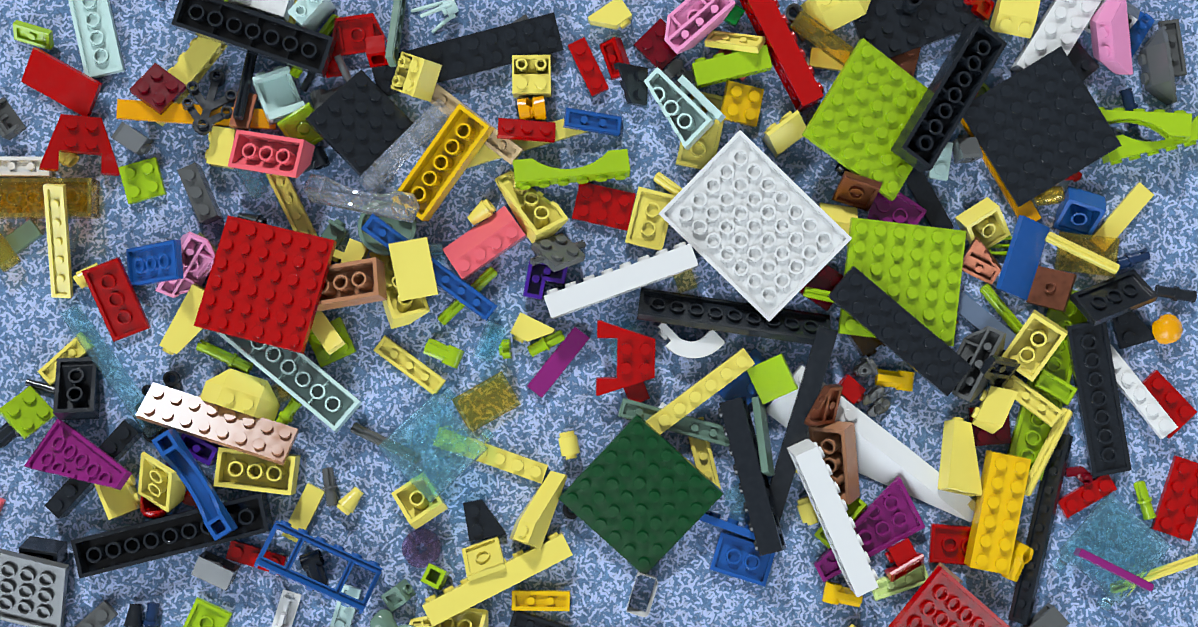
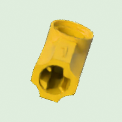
[875,369,915,392]
[1001,539,1034,582]
[822,581,863,607]

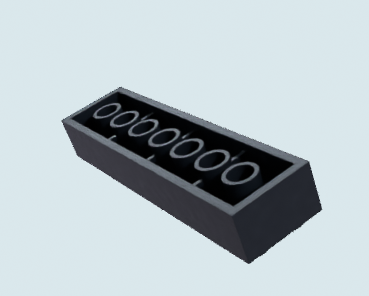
[171,0,336,78]
[891,20,1007,172]

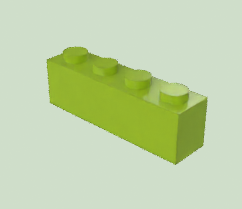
[691,45,772,89]

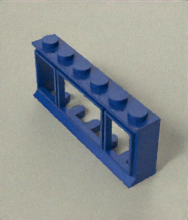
[254,520,383,614]

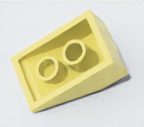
[990,0,1040,39]
[1001,309,1068,382]
[138,452,185,513]

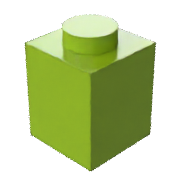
[420,563,450,590]

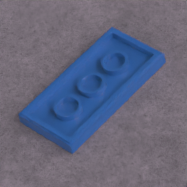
[996,215,1050,300]
[126,239,184,287]

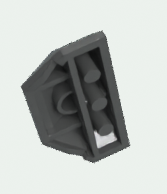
[1138,26,1178,106]
[952,326,1006,403]

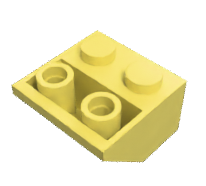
[391,52,442,102]
[512,55,552,98]
[762,110,806,157]

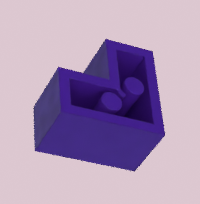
[523,260,568,301]
[165,433,222,468]

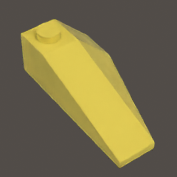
[495,171,568,243]
[369,252,430,329]
[509,471,567,549]
[409,608,489,627]

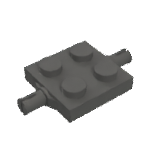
[530,233,586,272]

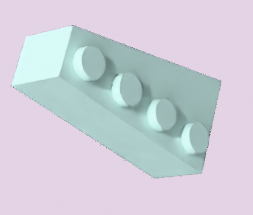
[644,67,715,150]

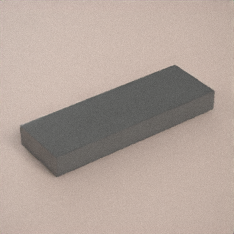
[1158,19,1187,77]

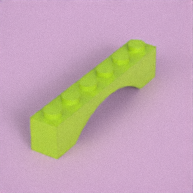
[1099,107,1192,141]
[1102,116,1198,166]
[513,149,630,190]

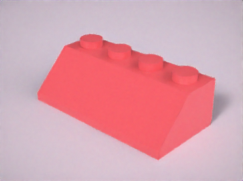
[228,129,315,178]
[442,206,526,280]

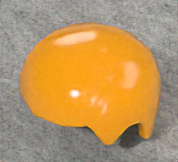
[1152,314,1183,345]

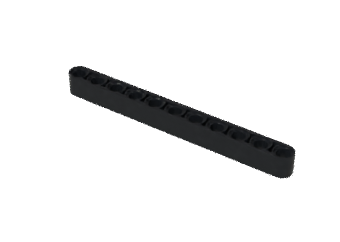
[770,325,838,522]

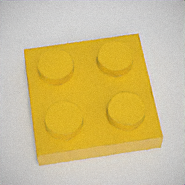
[720,80,764,127]

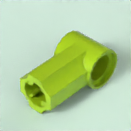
[423,338,465,369]

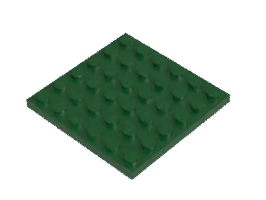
[558,414,724,575]

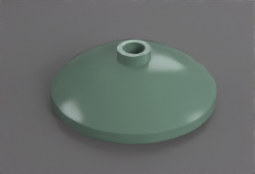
[358,199,416,256]

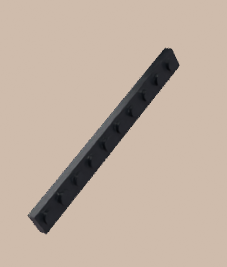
[1008,434,1073,625]

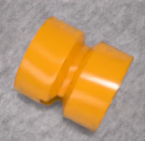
[517,95,547,121]

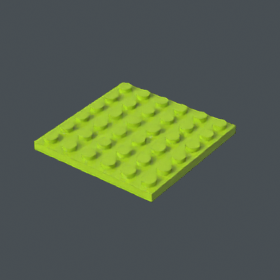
[802,38,928,201]
[838,217,966,347]

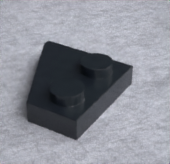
[1067,41,1100,81]
[614,62,648,106]
[1110,311,1155,349]
[980,355,1020,388]
[463,499,506,541]

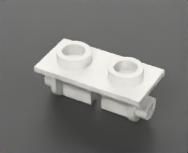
[272,589,302,627]

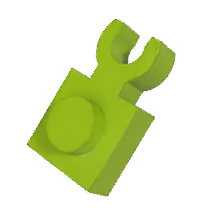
[499,339,512,359]

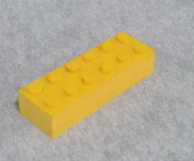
[392,104,495,222]
[964,450,1031,575]

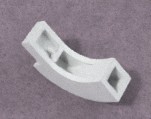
[657,323,726,358]

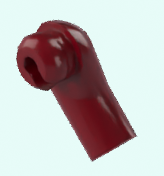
[1064,466,1093,485]

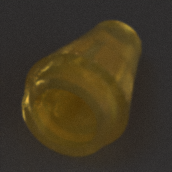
[1034,185,1065,206]

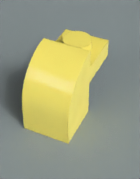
[332,238,369,263]

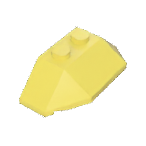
[800,0,871,32]
[200,368,280,421]

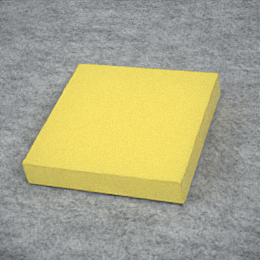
[462,536,506,581]

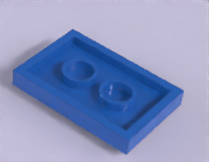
[718,348,766,405]
[709,531,776,587]

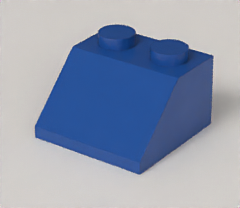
[1052,186,1106,239]

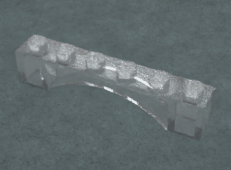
[357,99,453,195]
[303,174,420,223]

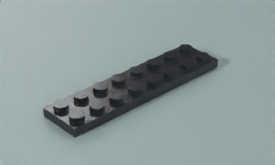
[827,266,972,396]
[1065,321,1132,477]

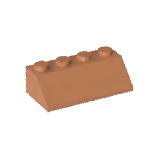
[809,421,860,504]

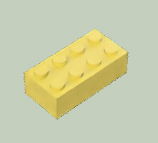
[213,446,301,495]

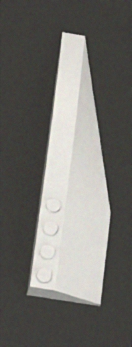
[766,366,976,522]

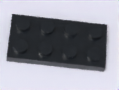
[1070,269,1158,327]

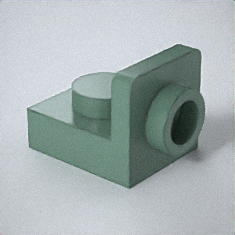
[321,218,349,250]
[380,578,416,612]

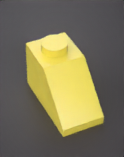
[588,0,632,30]
[510,312,555,343]

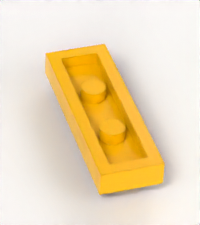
[512,590,570,611]

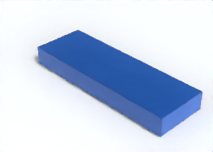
[563,107,622,137]

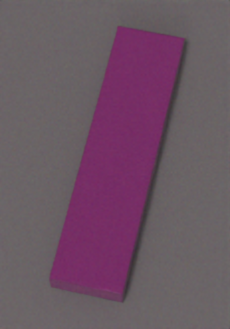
[527,327,590,398]
[1073,548,1154,592]

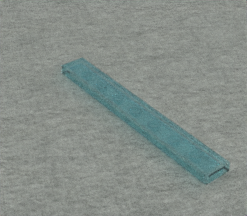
[60,304,165,438]

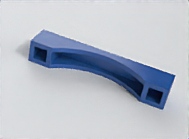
[151,429,238,541]

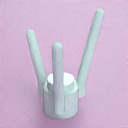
[411,0,459,34]

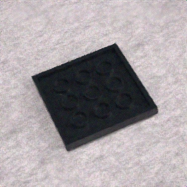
[305,70,415,176]

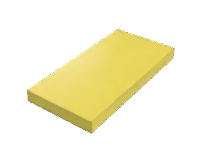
[676,92,724,170]

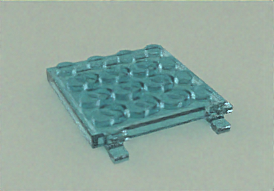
[378,387,494,503]
[1052,494,1171,611]

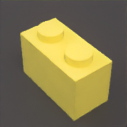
[205,126,236,170]

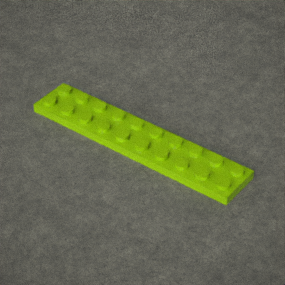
[1007,289,1087,481]

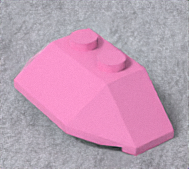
[664,0,736,55]
[1089,0,1133,75]
[155,231,216,298]

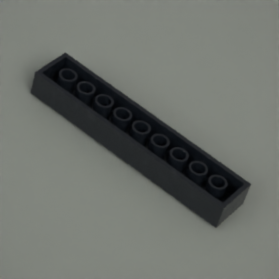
[71,492,274,579]

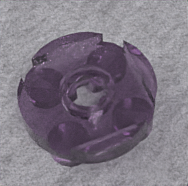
[402,528,441,568]

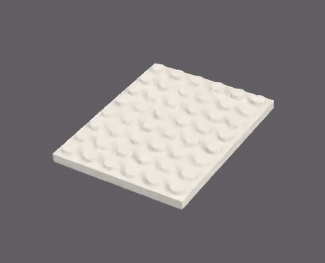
[659,130,852,322]

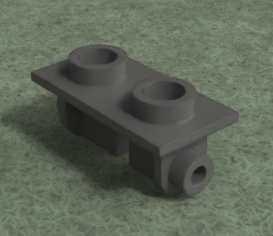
[853,357,878,377]

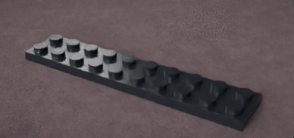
[372,12,564,96]
[637,288,830,345]

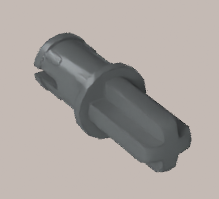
[322,467,339,506]

